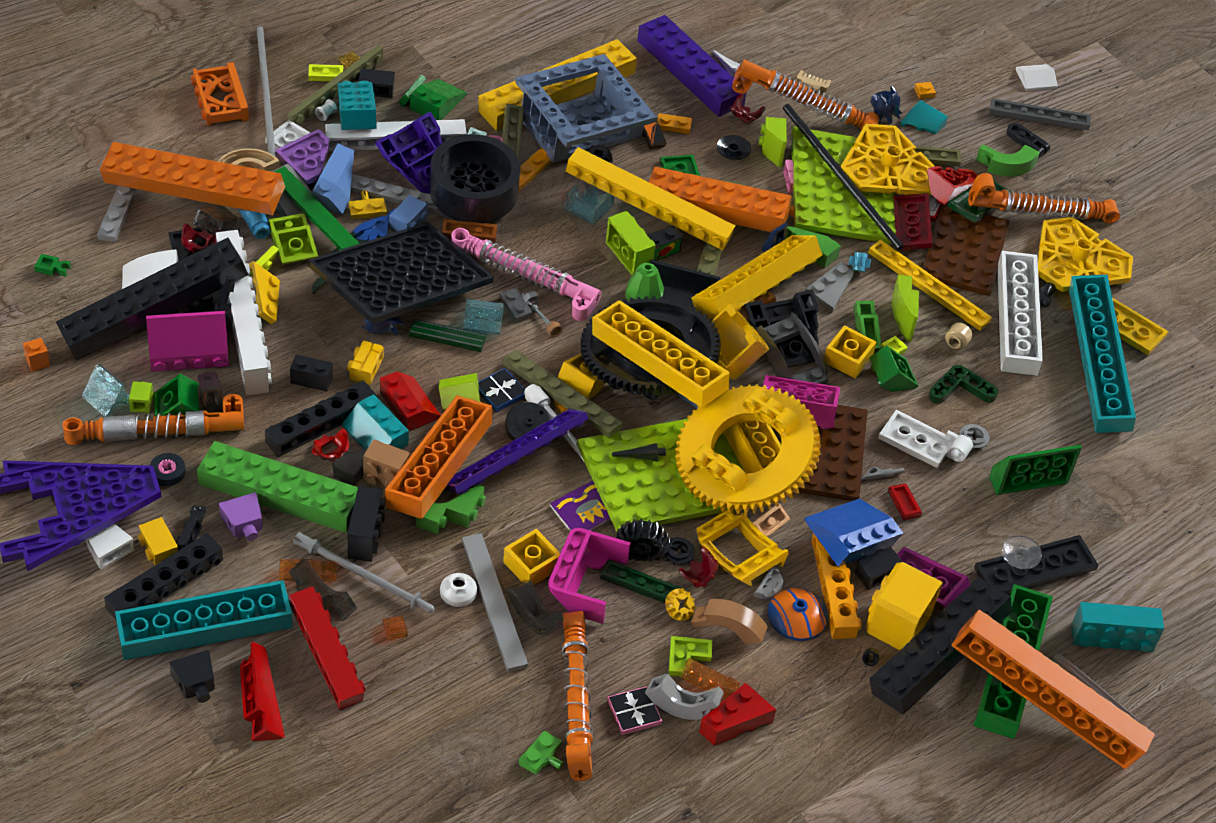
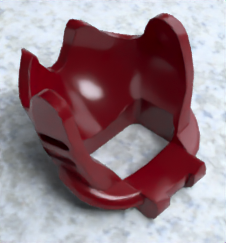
[730,94,766,124]
[181,223,216,254]
[679,546,718,588]

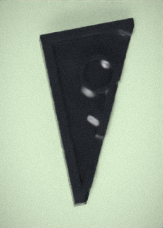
[214,276,235,331]

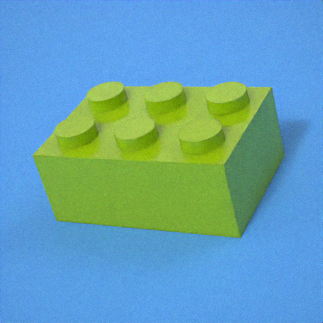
[605,211,656,275]

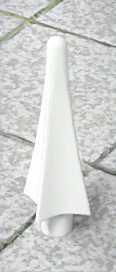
[713,50,740,77]

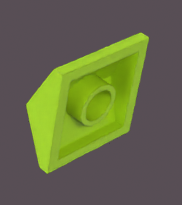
[439,373,480,411]

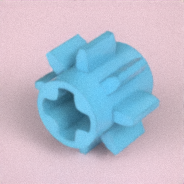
[848,252,871,272]

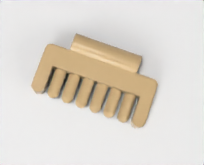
[796,70,831,92]

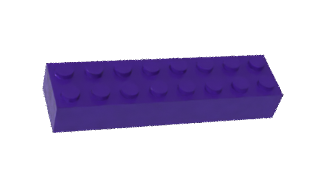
[637,15,747,117]

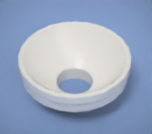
[440,573,477,607]

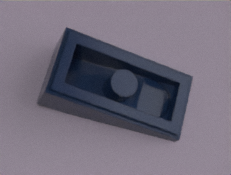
[762,222,787,252]

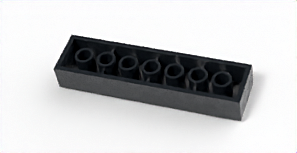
[869,577,1012,715]

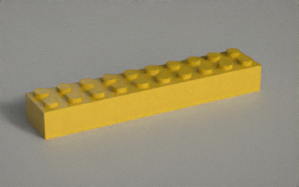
[478,39,637,131]

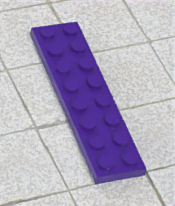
[444,409,589,494]

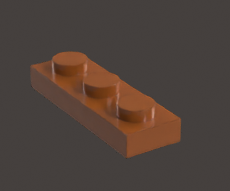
[442,219,497,243]

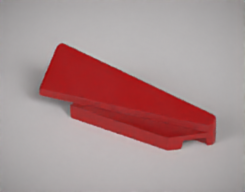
[240,642,285,742]

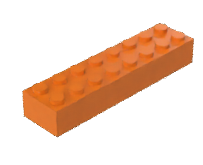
[649,167,792,232]
[385,395,492,519]

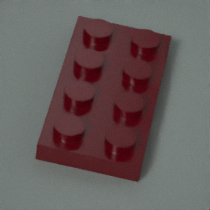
[893,193,933,250]

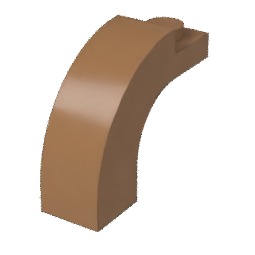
[691,599,768,644]

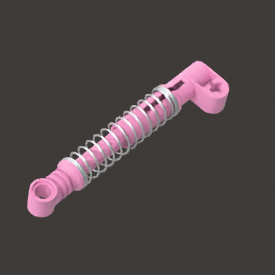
[452,228,602,321]

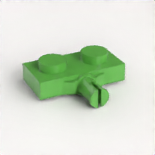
[519,730,564,775]

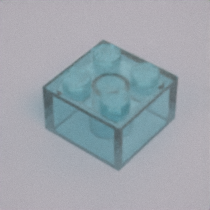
[565,180,615,225]

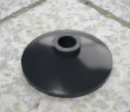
[717,135,751,160]

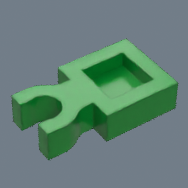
[34,254,71,277]

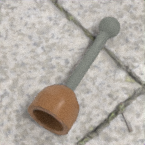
[531,304,563,338]

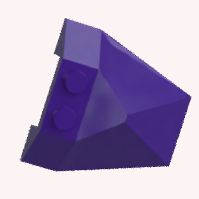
[375,112,444,194]

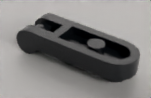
[1006,123,1050,158]

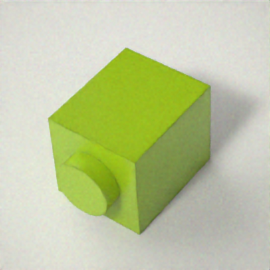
[129,381,154,413]

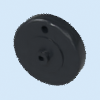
[505,402,551,441]

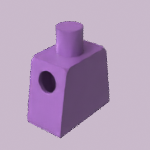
[219,492,262,541]

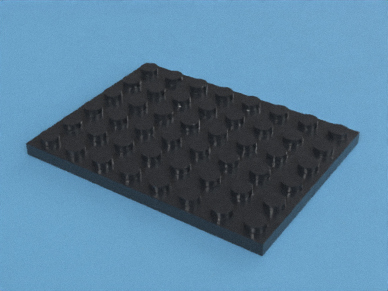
[308,222,494,324]

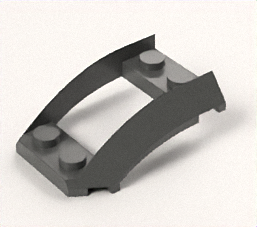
[756,313,828,384]

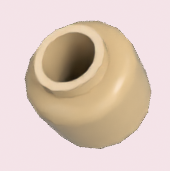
[945,323,972,350]

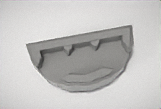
[754,566,784,599]

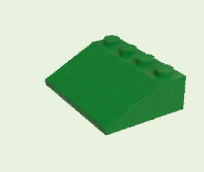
[989,445,1082,495]

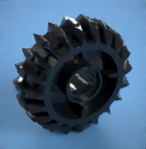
[616,518,670,562]

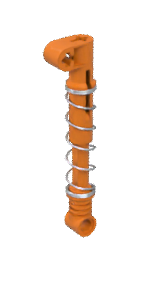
[562,611,593,781]

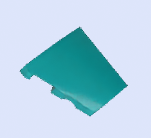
[900,100,948,134]

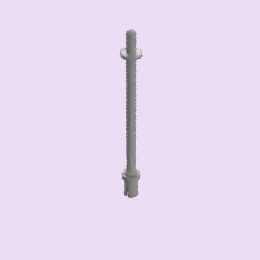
[293,532,435,613]

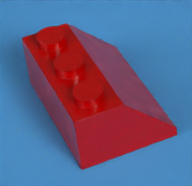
[380,371,441,431]

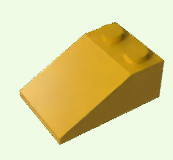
[557,353,607,399]

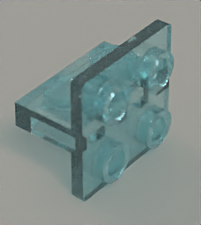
[463,299,504,335]
[82,364,129,417]

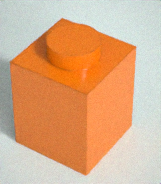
[23,338,50,372]

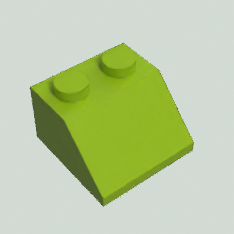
[758,117,787,167]

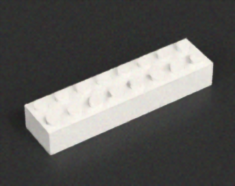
[997,251,1043,376]

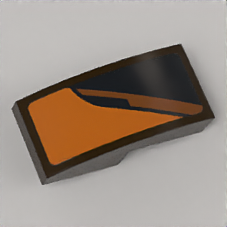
[642,120,667,149]

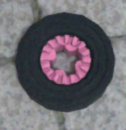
[150,453,186,486]

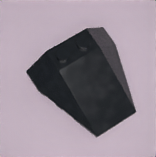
[744,289,819,368]

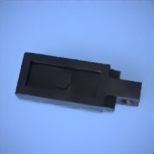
[176,505,207,551]

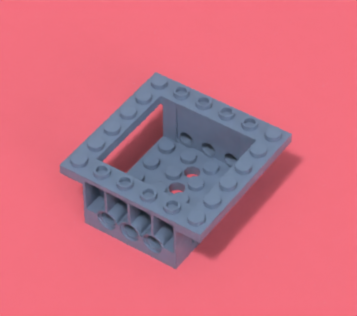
[515,54,657,163]

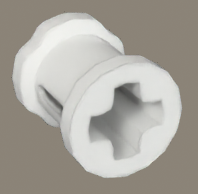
[315,99,337,121]

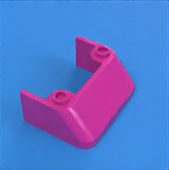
[548,528,630,624]

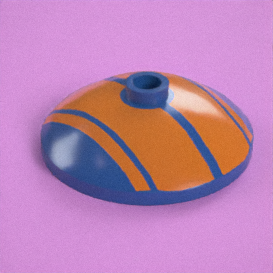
[768,588,829,641]

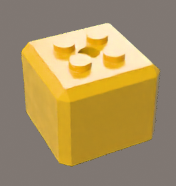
[865,562,943,650]

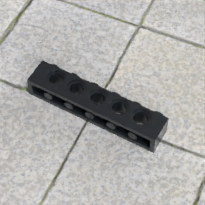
[265,381,377,457]
[104,533,223,620]

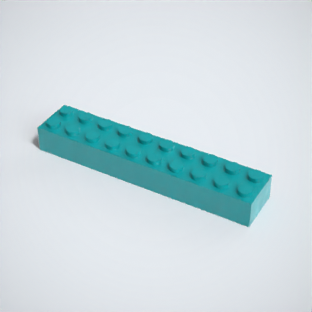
[1069,274,1136,433]

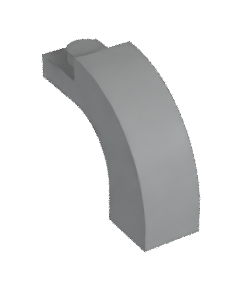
[645,673,724,720]

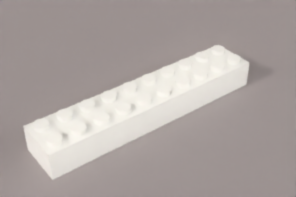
[216,230,272,396]

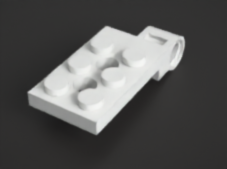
[878,410,973,468]

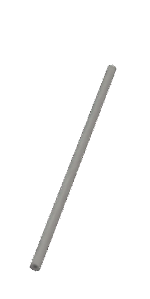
[257,26,276,157]

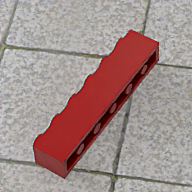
[289,586,366,710]

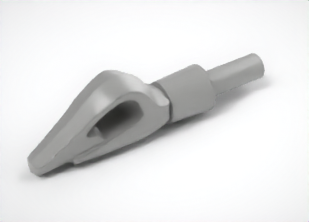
[861,467,905,481]

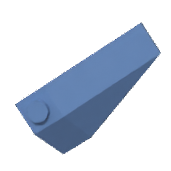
[312,143,354,215]

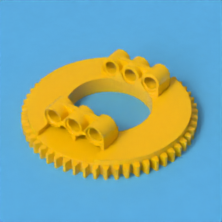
[675,384,821,514]

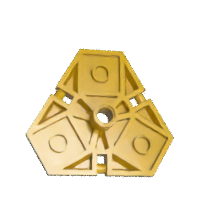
[841,124,934,197]
[1037,217,1133,292]

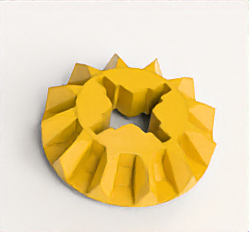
[665,588,696,621]

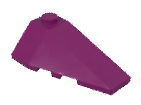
[897,547,970,607]

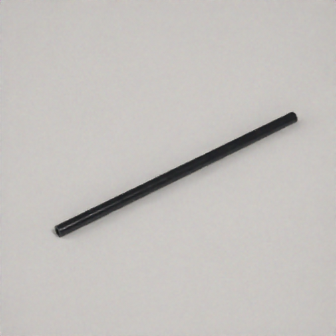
[783,104,904,251]

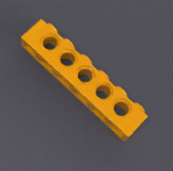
[811,533,861,639]

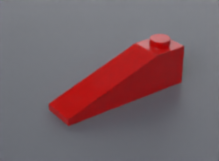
[927,166,978,205]

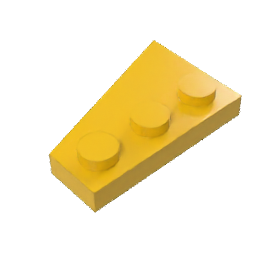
[249,261,280,324]

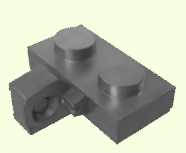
[499,288,538,323]

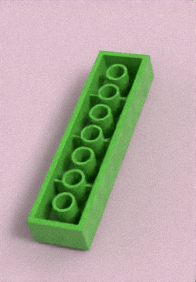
[197,441,358,533]

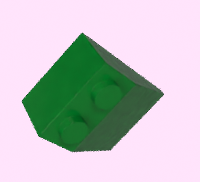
[410,79,467,120]

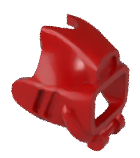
[312,429,349,462]

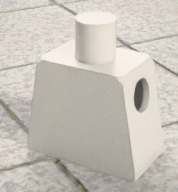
[86,524,134,570]

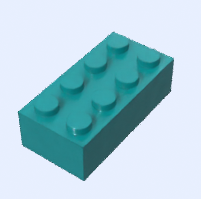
[338,81,377,130]
[1071,602,1164,652]

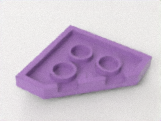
[275,129,329,185]

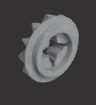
[959,424,990,450]

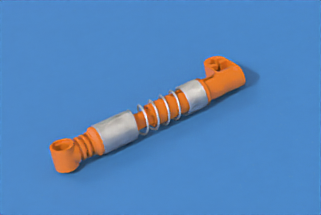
[62,394,245,445]

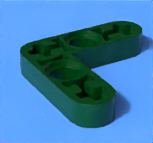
[929,365,998,404]

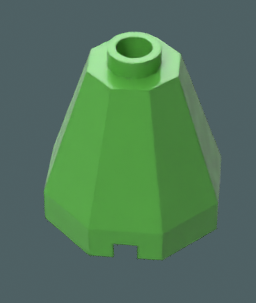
[625,263,664,302]

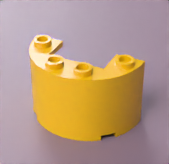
[711,304,769,380]

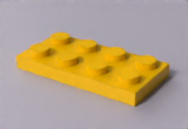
[1112,297,1169,355]

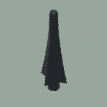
[611,443,666,462]

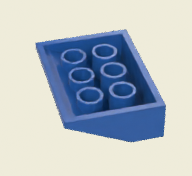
[804,499,903,567]

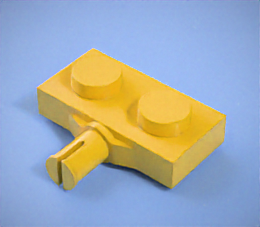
[348,190,387,220]

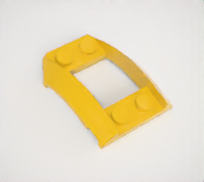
[696,510,789,587]

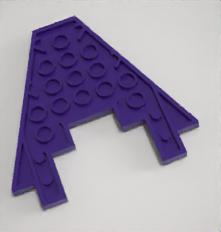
[0,460,162,571]

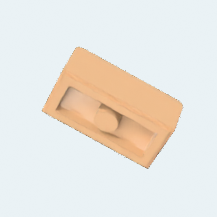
[752,503,790,537]

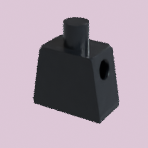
[169,650,215,703]

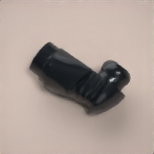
[1039,282,1056,308]

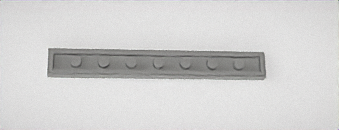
[462,533,528,672]

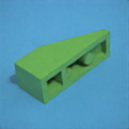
[784,226,841,268]

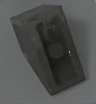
[332,449,367,486]

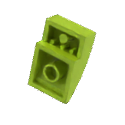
[269,213,318,265]
[891,275,919,342]

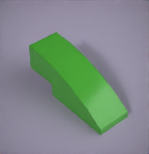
[853,301,882,350]

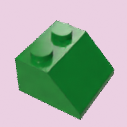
[869,345,919,392]
[154,373,199,416]

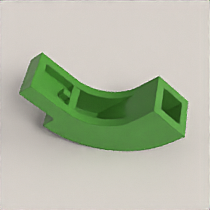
[976,144,1040,177]

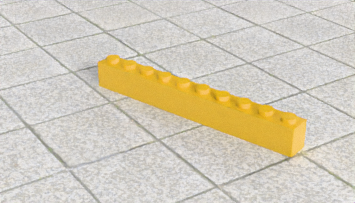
[565,147,735,250]

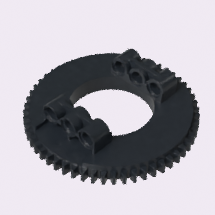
[580,296,721,400]

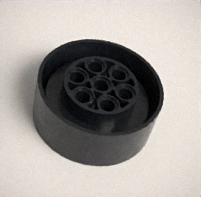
[429,134,520,223]

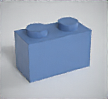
[389,195,428,232]

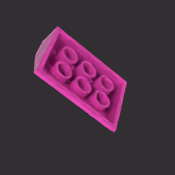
[146,311,229,372]
[763,375,840,429]

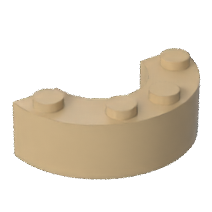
[218,148,280,172]

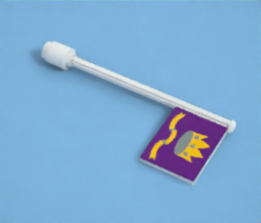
[524,384,611,531]

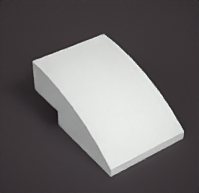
[122,249,178,289]

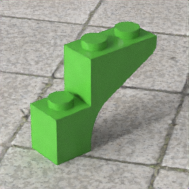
[416,485,486,535]

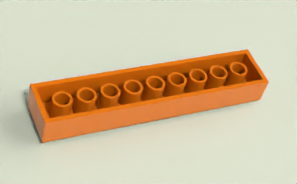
[100,142,285,215]
[951,610,1155,769]

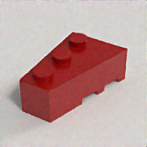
[699,682,776,746]

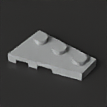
[806,262,854,313]

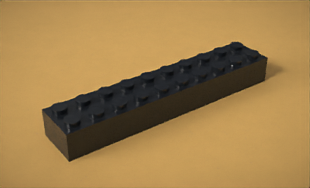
[56,237,248,361]

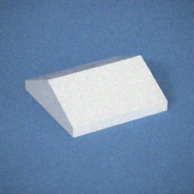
[1016,64,1058,91]

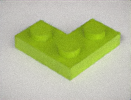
[668,636,712,677]

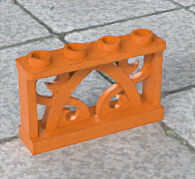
[191,62,249,126]

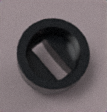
[862,648,879,666]

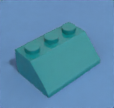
[342,394,409,451]

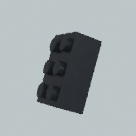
[347,486,386,562]

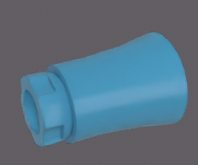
[238,209,271,239]

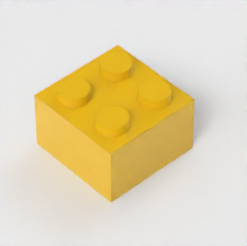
[824,325,877,379]
[503,528,560,589]

